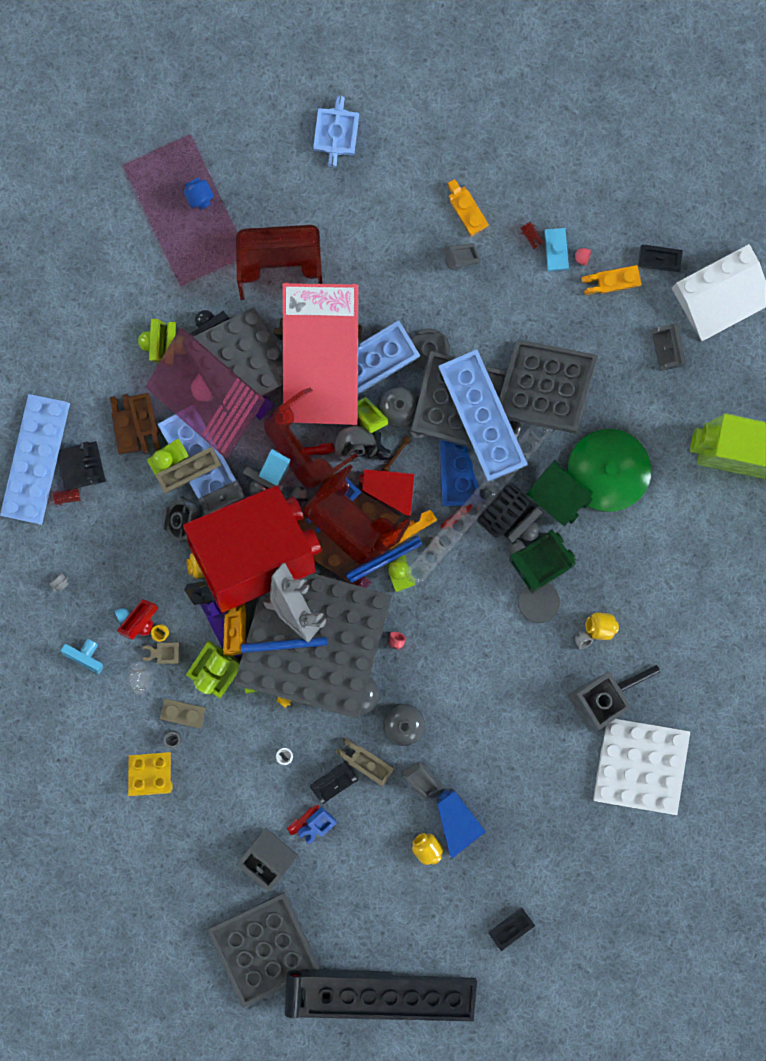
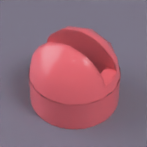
[575,248,591,266]
[388,632,406,650]

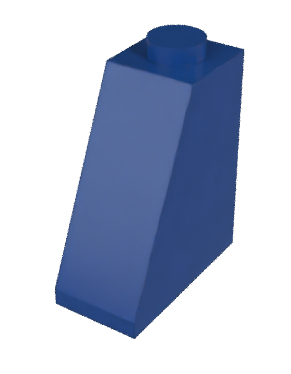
[437,789,486,858]

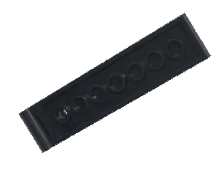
[284,969,477,1022]

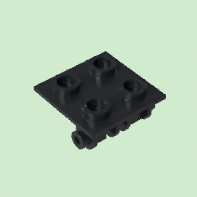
[58,441,106,491]

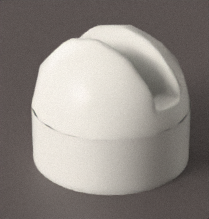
[276,748,293,765]

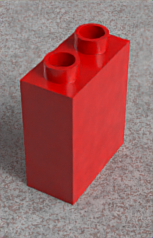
[183,485,321,613]

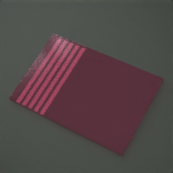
[146,328,265,458]

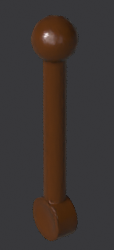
[382,436,411,472]

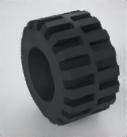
[477,482,530,538]

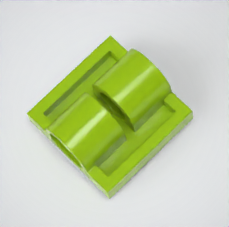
[186,640,241,699]

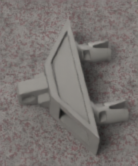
[263,562,326,643]

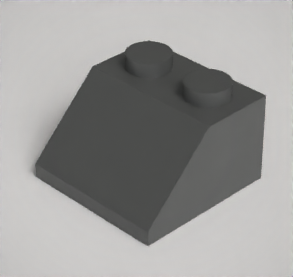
[567,672,632,731]

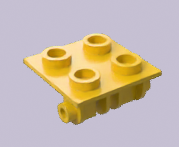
[128,752,173,796]

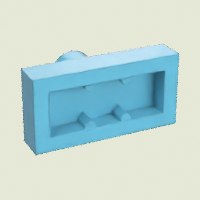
[544,228,569,272]
[61,639,103,674]

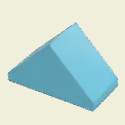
[259,450,290,486]

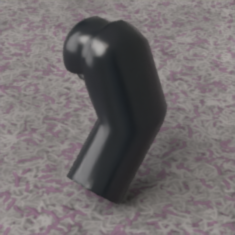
[372,432,391,461]

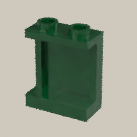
[526,459,593,527]
[509,529,576,594]

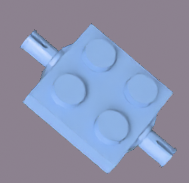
[313,96,359,167]

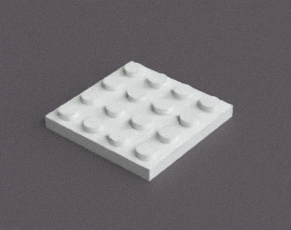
[593,719,690,815]

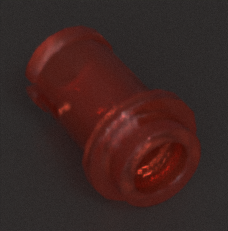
[520,222,544,250]
[53,488,81,506]

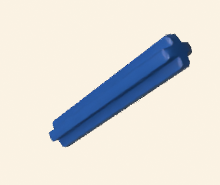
[346,535,422,583]

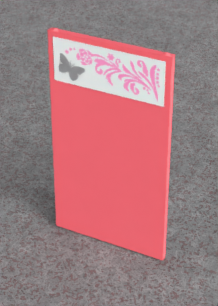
[283,282,358,426]

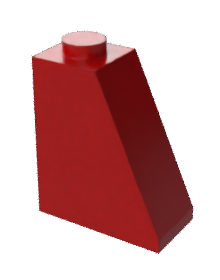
[359,469,414,517]

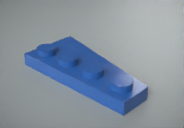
[439,440,484,506]

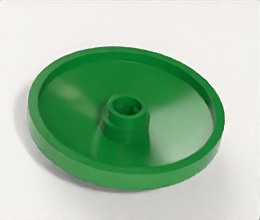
[567,429,651,512]

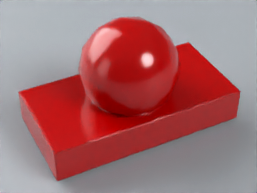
[117,599,159,640]

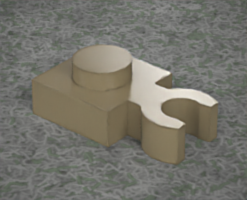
[142,642,180,664]

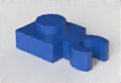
[298,807,337,844]

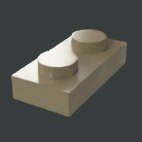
[160,698,206,729]

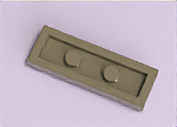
[155,447,222,494]

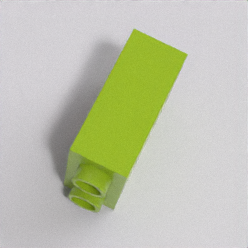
[690,414,766,479]

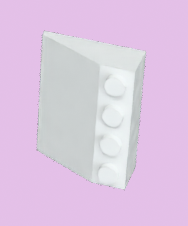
[672,244,766,342]

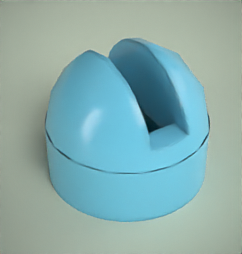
[115,608,130,626]

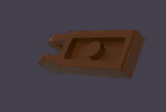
[128,393,161,454]
[110,394,140,455]

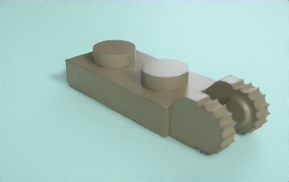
[335,737,395,786]

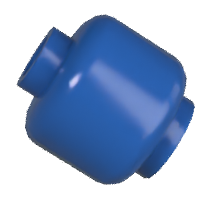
[183,177,214,210]

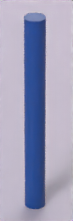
[241,637,328,653]

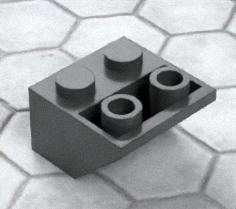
[236,828,298,892]

